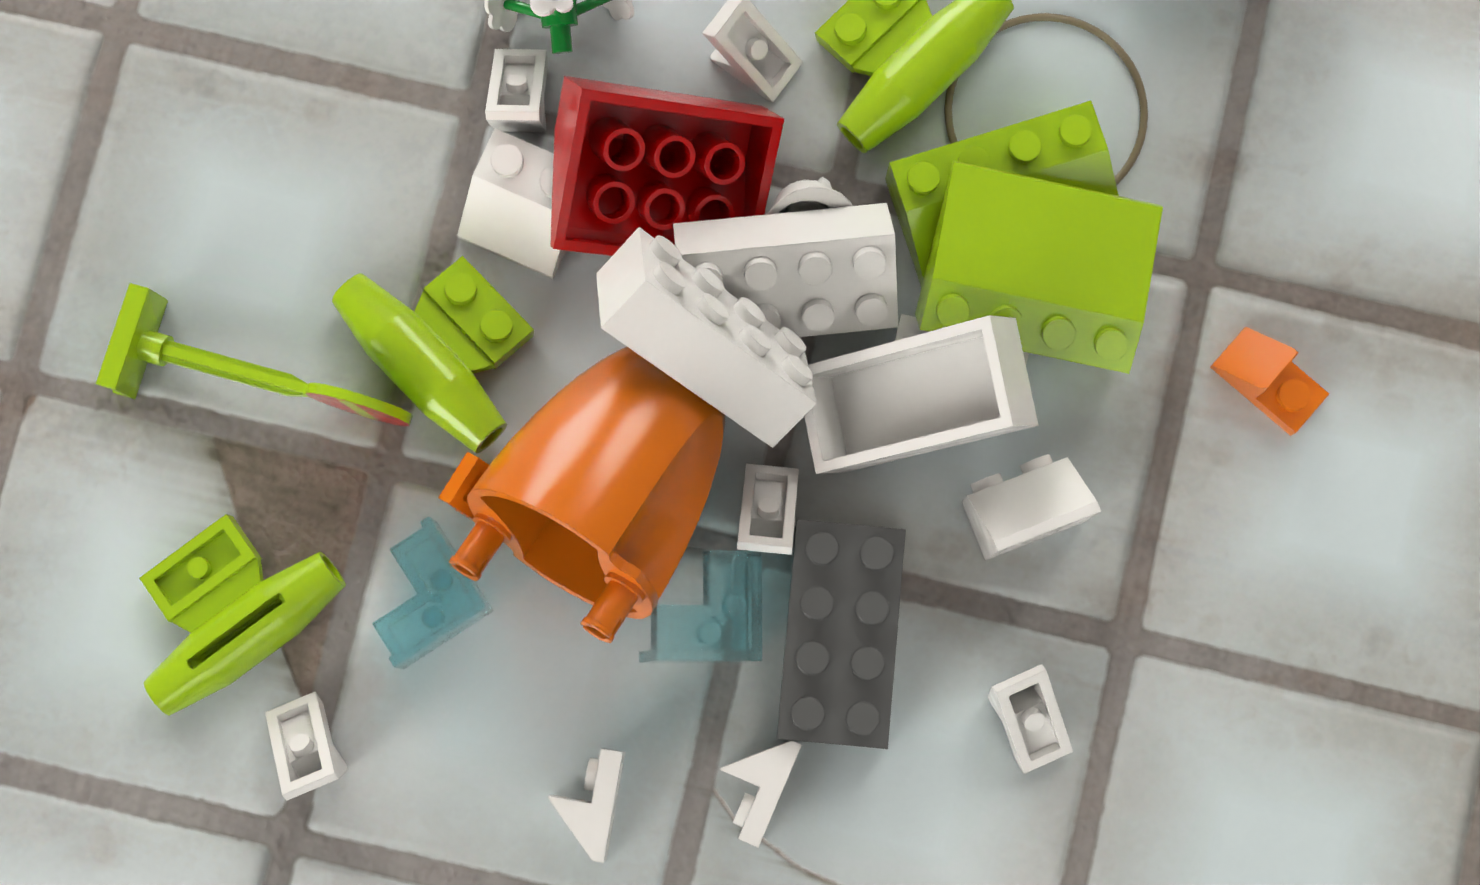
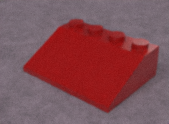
[550,76,784,256]

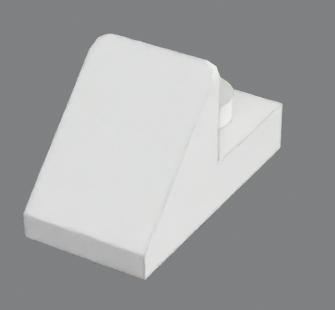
[702,0,803,102]
[485,49,548,132]
[737,463,799,555]
[988,664,1073,774]
[265,691,348,801]
[719,740,802,848]
[548,748,625,863]

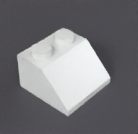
[457,128,566,279]
[962,454,1101,561]

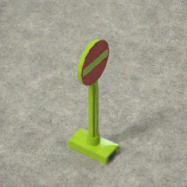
[96,283,413,426]

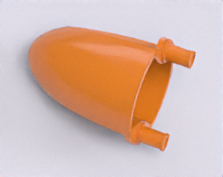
[449,347,725,643]

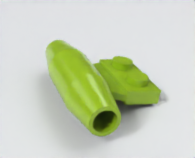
[815,0,1014,153]
[332,255,534,453]
[139,514,346,716]

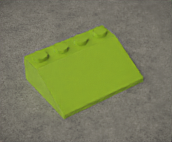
[885,100,1119,287]
[915,160,1163,374]

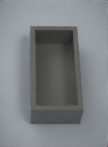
[776,519,906,749]

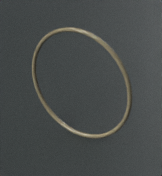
[944,13,1148,185]

